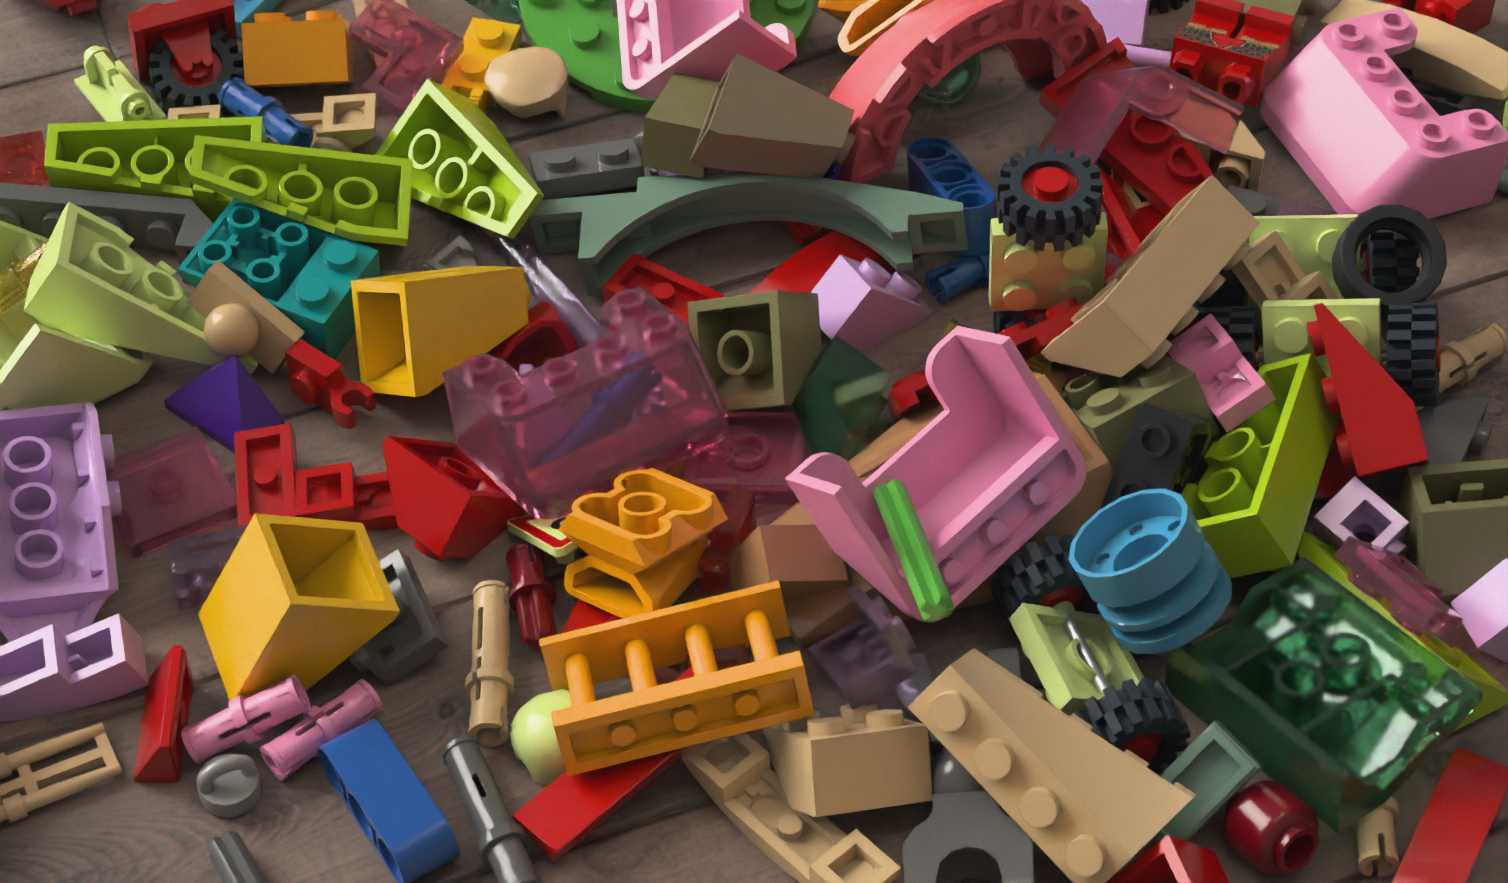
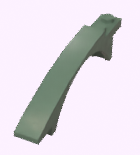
[529,173,968,296]

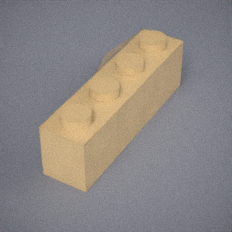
[1041,175,1260,377]
[908,648,1196,883]

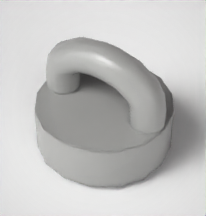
[196,753,262,818]

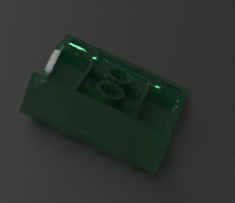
[1165,557,1483,834]

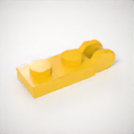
[441,17,522,114]

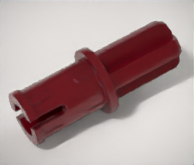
[506,543,557,653]

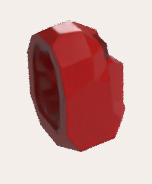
[486,301,582,389]

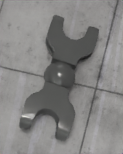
[897,647,1035,883]

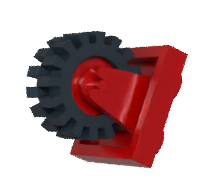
[127,0,244,115]

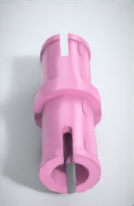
[181,674,311,765]
[259,679,384,781]

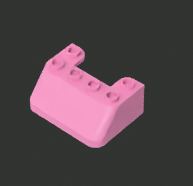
[617,0,797,99]
[1259,7,1508,219]
[785,326,1086,622]

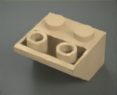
[761,703,933,817]

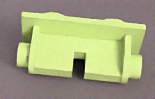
[74,46,167,122]

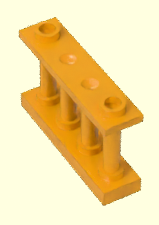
[539,580,815,776]

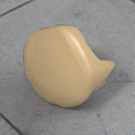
[485,46,568,118]

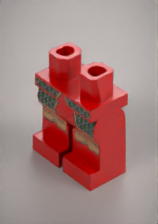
[1166,0,1296,107]

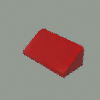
[133,645,194,783]

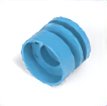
[1069,488,1232,654]

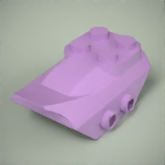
[0,402,122,642]

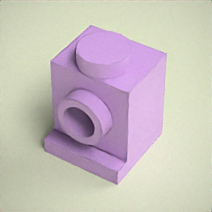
[1312,476,1409,574]

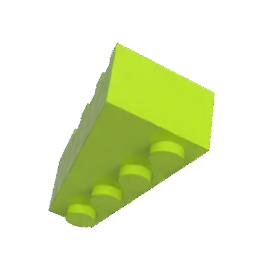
[44,116,268,223]
[1180,353,1341,579]

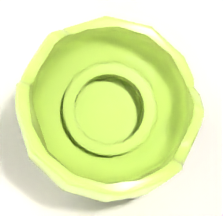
[510,689,572,785]

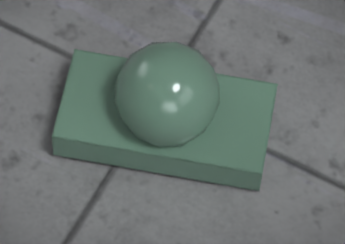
[1152,721,1264,843]

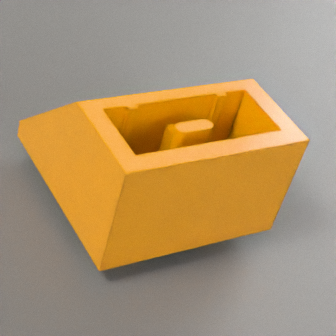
[241,10,355,88]

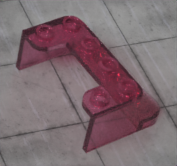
[443,286,729,519]

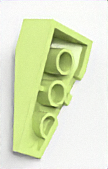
[24,202,258,374]

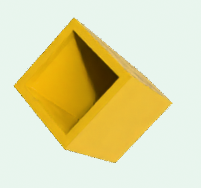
[351,266,530,397]
[198,513,400,701]

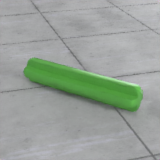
[873,479,954,623]

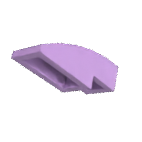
[0,613,149,722]

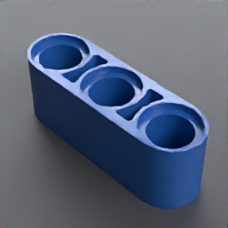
[906,137,997,256]
[317,718,460,883]

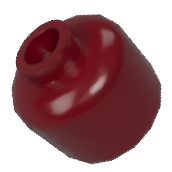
[1223,780,1319,876]

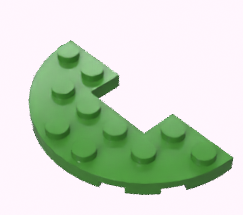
[519,0,818,112]

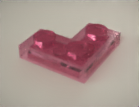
[349,0,464,118]
[1335,536,1463,638]

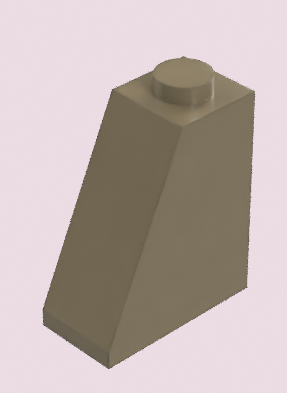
[689,54,855,178]

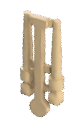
[0,722,123,827]

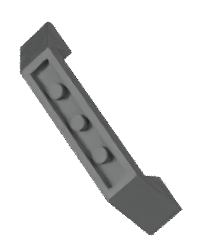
[0,183,214,283]

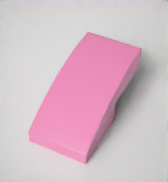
[1167,314,1276,433]

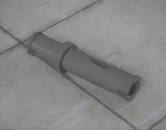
[441,736,542,883]

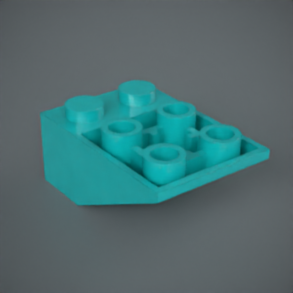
[177,198,381,360]

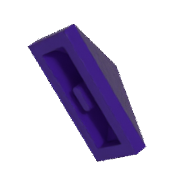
[164,356,285,454]

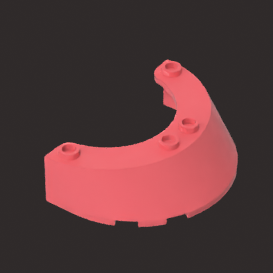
[828,0,1107,184]

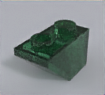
[792,335,891,460]

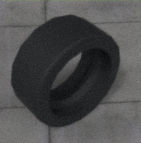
[1332,204,1447,318]

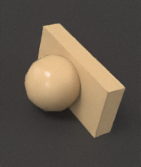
[187,260,305,374]

